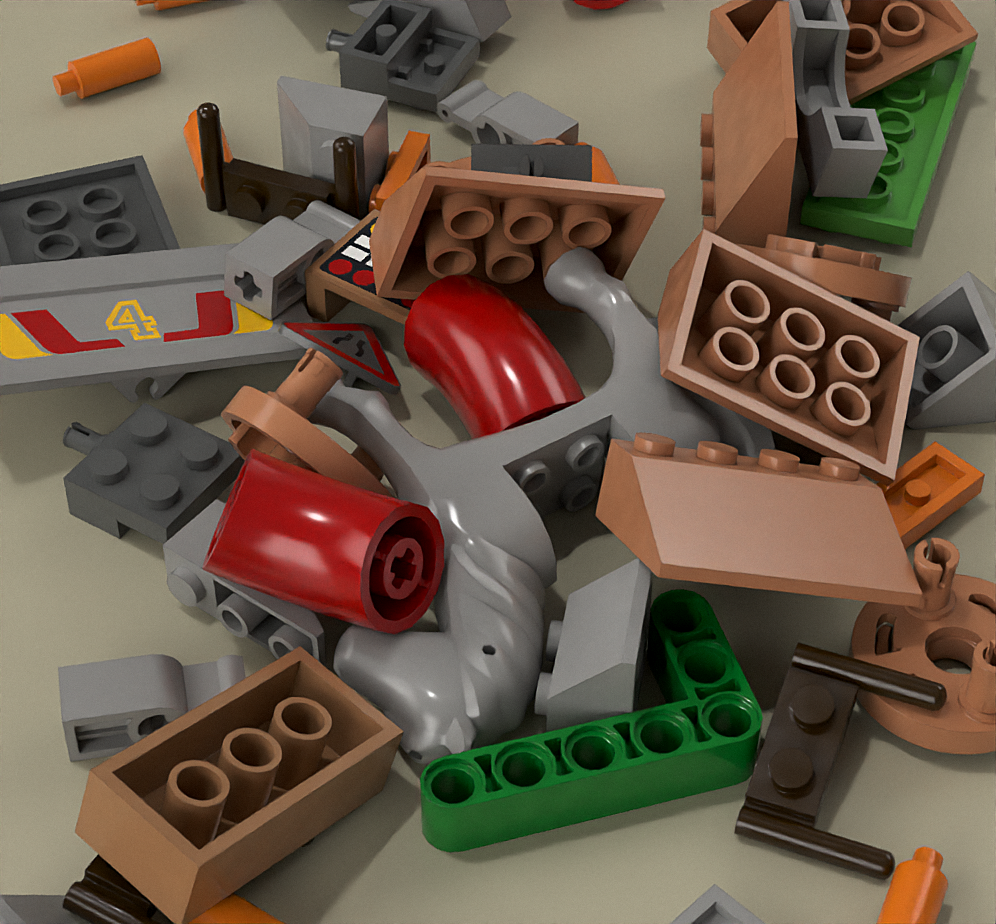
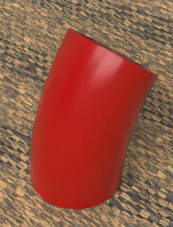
[404,274,586,439]
[202,448,445,634]

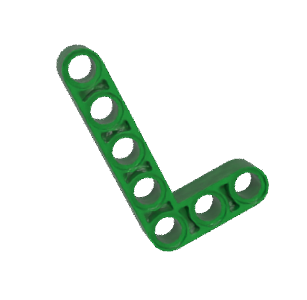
[420,589,763,852]

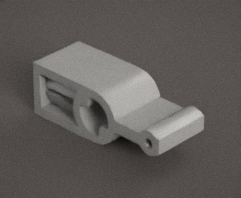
[437,80,579,145]
[224,200,360,320]
[58,654,246,762]

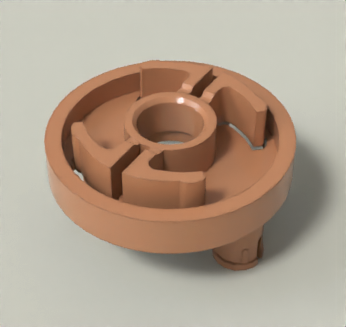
[734,234,912,322]
[221,347,394,498]
[848,538,996,755]

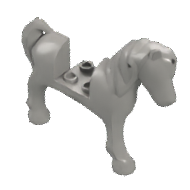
[308,247,775,766]

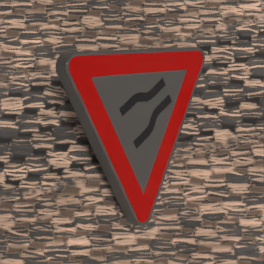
[278,321,401,395]

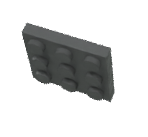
[0,155,180,266]

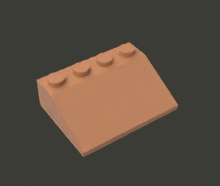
[707,0,978,105]
[700,1,798,248]
[369,166,666,313]
[657,229,920,486]
[595,432,922,607]

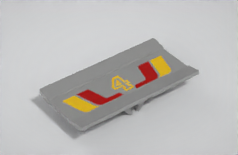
[0,243,313,403]

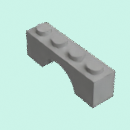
[782,0,888,198]

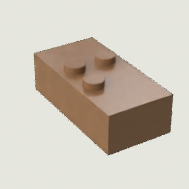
[75,646,404,924]

